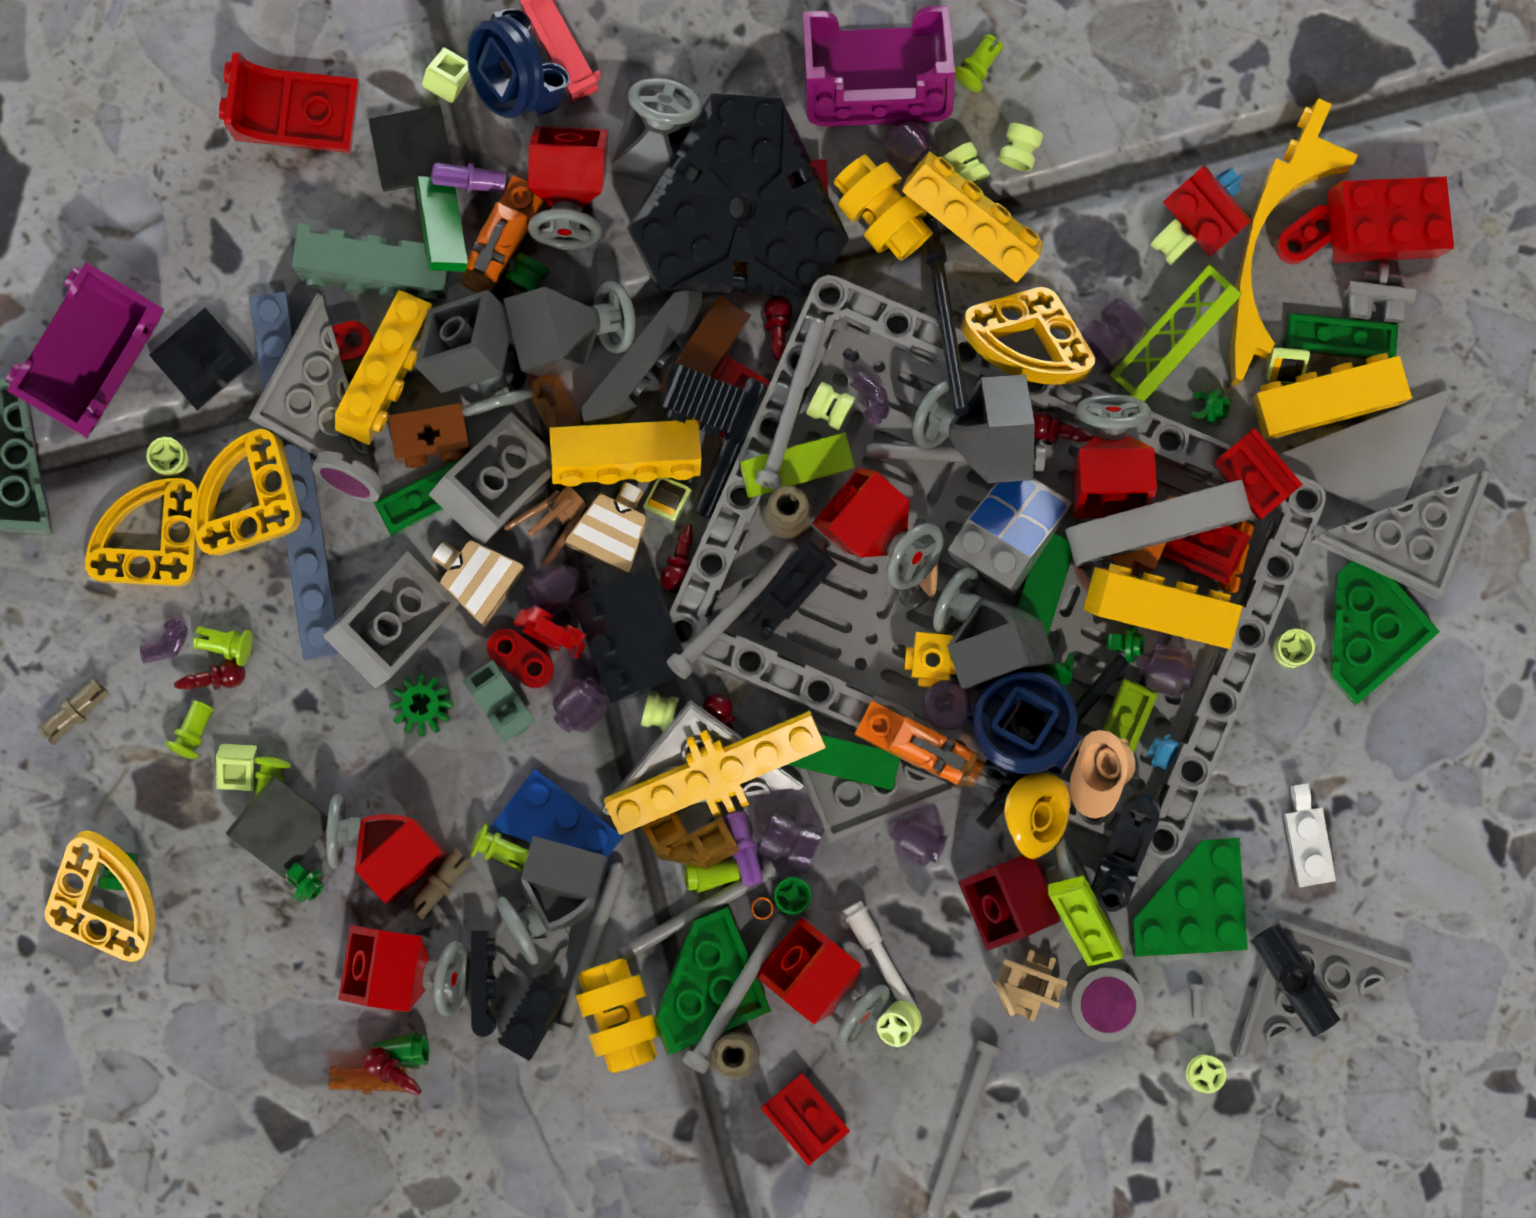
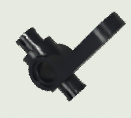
[1091,794,1160,912]

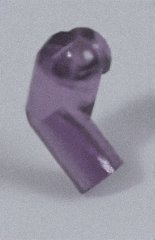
[850,370,890,425]
[140,618,188,664]

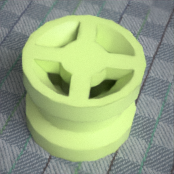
[1150,219,1197,266]
[641,690,679,732]
[877,1000,922,1047]
[1185,1055,1227,1093]

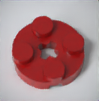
[513,606,586,659]

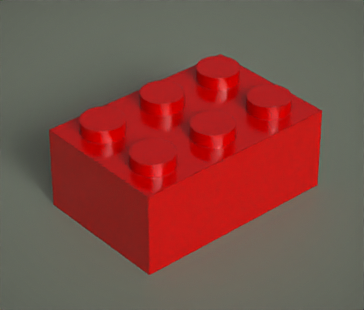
[1327,176,1454,263]

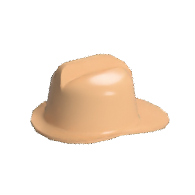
[1069,730,1136,818]

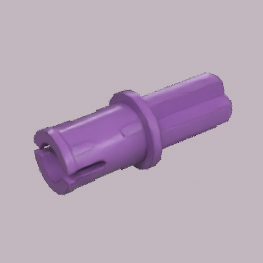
[431,163,506,194]
[723,811,763,887]

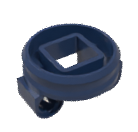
[467,8,570,118]
[968,670,1082,775]

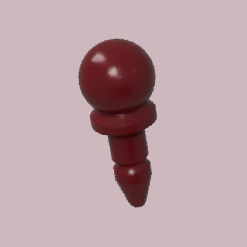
[763,296,792,361]
[1033,411,1094,443]
[660,524,693,593]
[174,659,246,690]
[703,693,736,731]
[362,1046,422,1095]

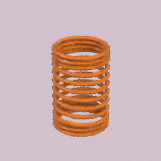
[751,897,774,920]

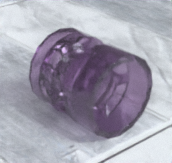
[1080,298,1149,368]
[758,809,825,874]

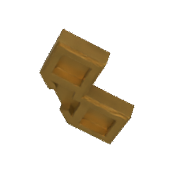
[641,812,740,869]

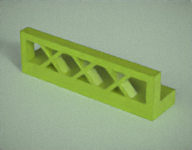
[1110,264,1242,402]

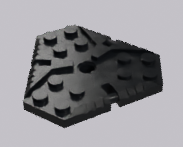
[627,93,849,296]

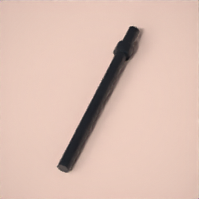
[923,219,969,416]
[976,654,1129,830]

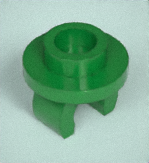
[1191,388,1230,426]
[1106,625,1144,663]
[1036,647,1074,686]
[285,862,325,903]

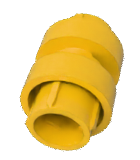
[833,154,933,261]
[575,958,659,1073]

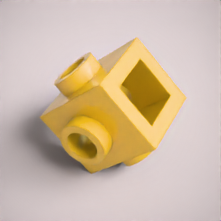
[904,632,957,688]

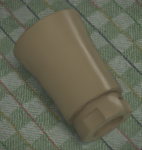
[762,486,814,539]
[708,1027,760,1080]

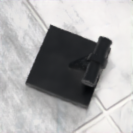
[149,308,254,411]

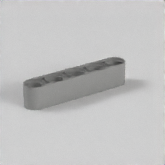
[1065,480,1253,566]

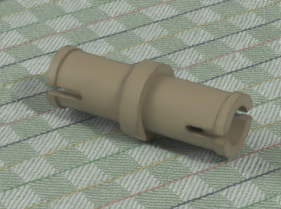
[38,677,110,745]
[405,848,473,920]

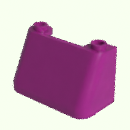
[802,6,955,127]
[5,262,165,439]

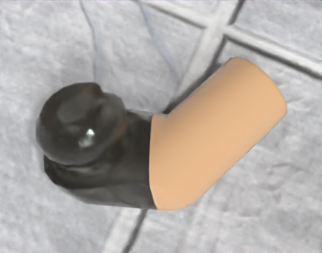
[899,559,939,609]

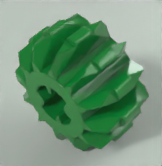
[389,673,454,737]

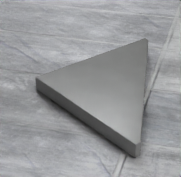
[248,293,373,470]
[1278,390,1451,513]
[1311,469,1492,601]
[602,700,803,815]
[777,708,962,844]
[1234,919,1416,1058]

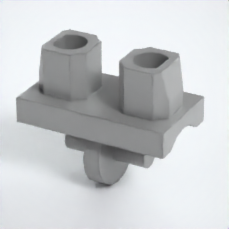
[1343,262,1417,324]

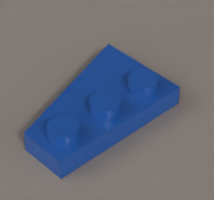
[489,769,624,860]

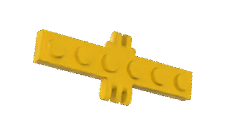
[604,711,826,835]

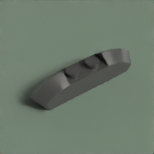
[580,291,702,426]

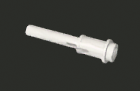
[842,900,917,1007]

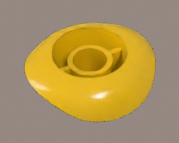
[1004,773,1070,859]

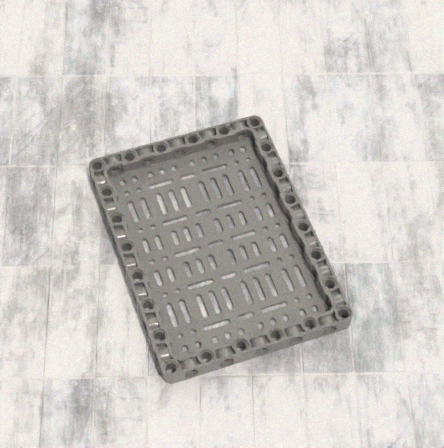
[669,275,1326,860]

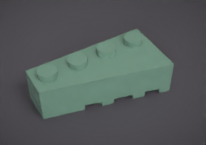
[292,223,451,302]
[0,378,53,534]

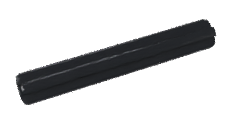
[693,378,767,518]

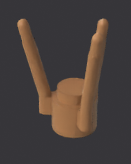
[503,486,587,578]

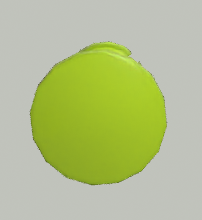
[954,34,1004,93]
[193,626,254,666]
[164,700,215,760]
[254,756,291,797]
[470,823,529,872]

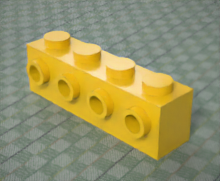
[902,151,1043,283]
[335,290,433,445]
[1252,353,1412,440]
[549,420,702,487]
[1083,563,1243,649]

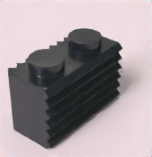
[658,364,748,437]
[498,977,568,1061]

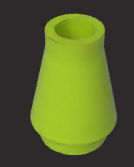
[683,859,740,893]

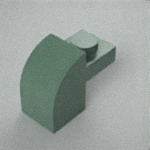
[462,660,535,743]

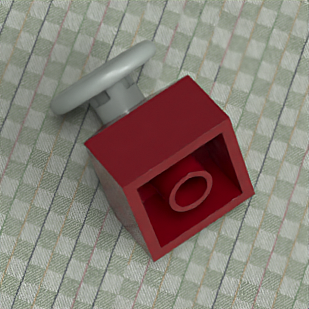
[958,838,1091,951]

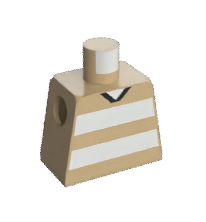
[565,482,648,576]
[431,540,526,627]

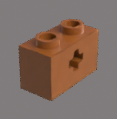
[388,403,471,468]

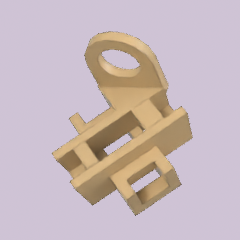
[992,950,1068,1022]

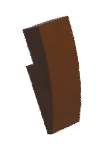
[658,296,751,393]

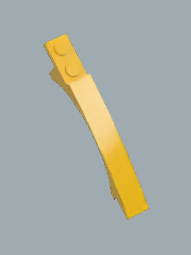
[1230,98,1358,387]

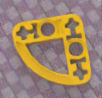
[961,287,1095,385]
[194,429,302,556]
[85,478,198,587]
[45,830,155,962]

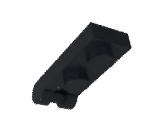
[471,931,497,1037]

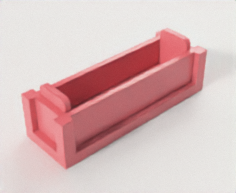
[519,0,601,104]

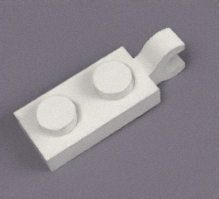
[1284,784,1336,888]

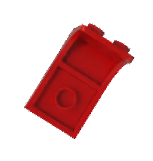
[219,52,360,153]

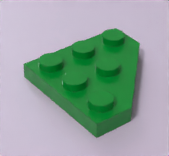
[1330,560,1440,706]
[1132,838,1248,957]
[654,907,771,1055]

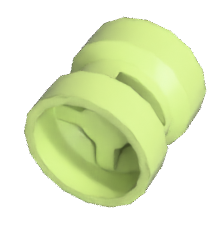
[998,123,1044,172]
[943,142,990,185]
[806,381,855,431]
[146,437,190,478]
[1272,629,1315,669]

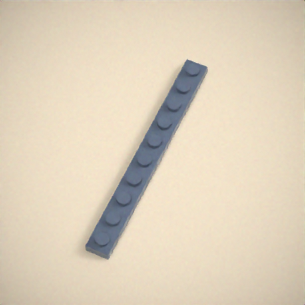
[249,292,341,661]

